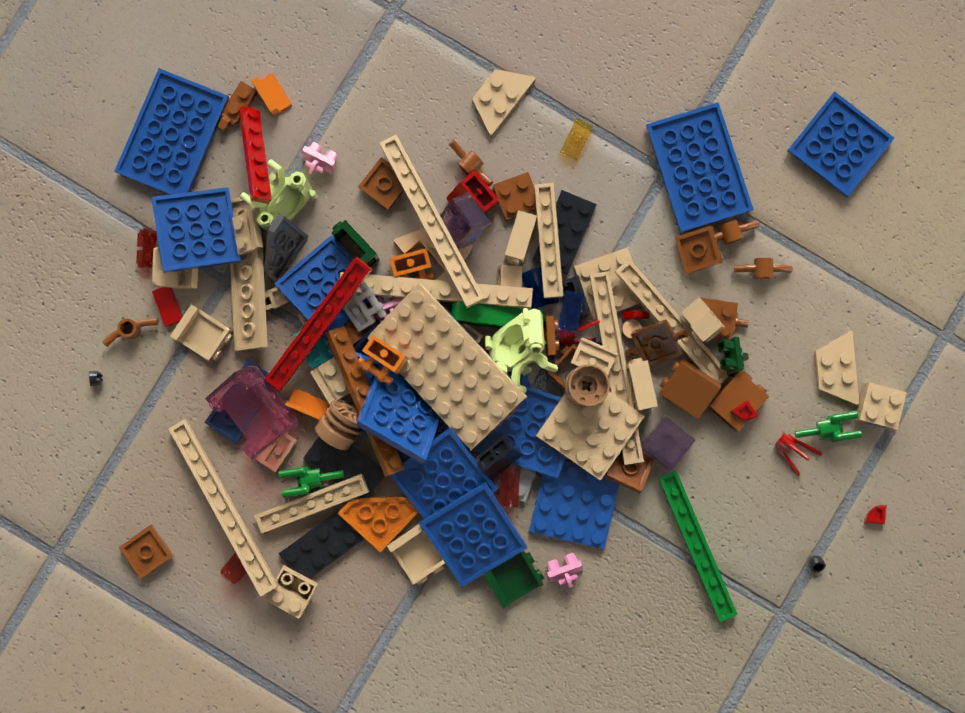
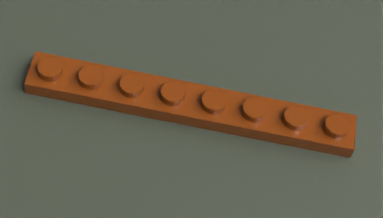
[325,326,404,477]

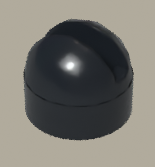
[89,371,103,386]
[809,555,826,573]

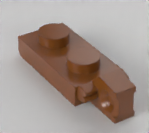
[217,81,258,133]

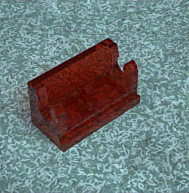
[220,552,262,585]

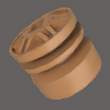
[564,364,610,407]
[315,399,362,450]

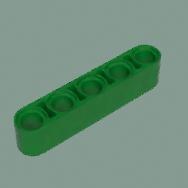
[451,301,545,329]

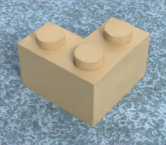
[681,297,726,342]

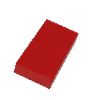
[152,287,183,327]

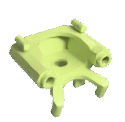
[240,159,317,233]
[485,308,558,394]

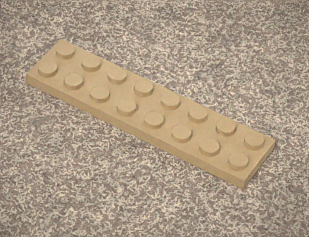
[230,195,268,351]

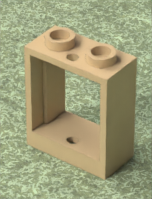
[504,210,537,266]
[626,358,658,411]

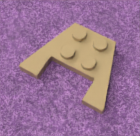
[394,218,473,282]

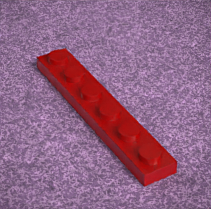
[239,106,272,204]

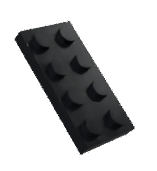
[533,190,597,275]
[303,437,385,498]
[278,509,364,579]

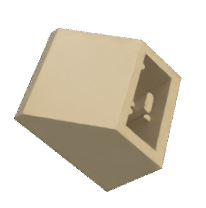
[265,565,318,619]

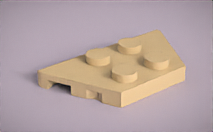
[472,69,536,137]
[814,331,859,405]

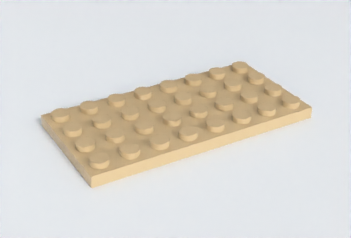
[367,283,527,450]

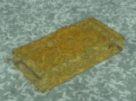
[560,118,594,160]

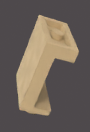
[170,304,233,363]
[387,523,445,585]

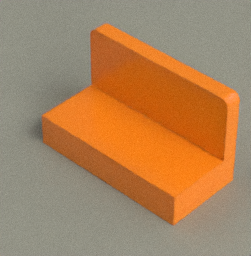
[251,73,292,116]
[285,388,330,420]

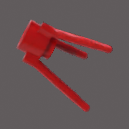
[557,317,600,346]
[775,433,823,476]

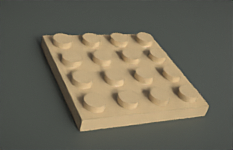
[536,383,645,480]

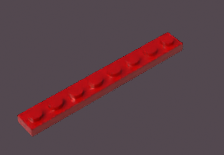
[265,257,372,391]

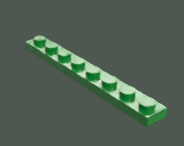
[658,470,738,622]

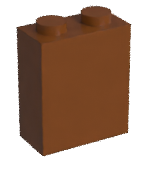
[659,358,721,419]
[707,371,769,432]

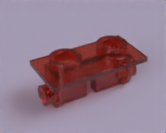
[136,228,157,268]
[499,468,520,508]

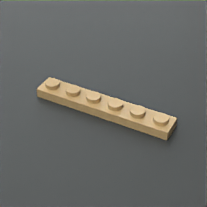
[535,183,563,299]
[255,474,369,534]

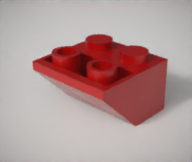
[446,171,499,227]

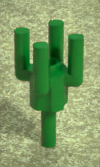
[795,411,862,442]
[279,466,345,498]

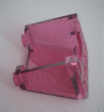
[205,365,298,460]

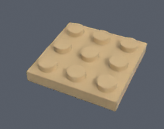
[574,247,641,320]

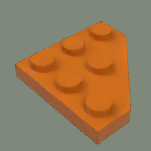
[338,496,418,552]

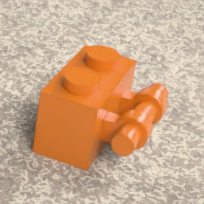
[389,248,434,280]
[357,335,409,385]

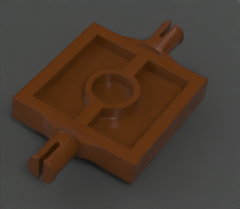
[625,319,688,366]

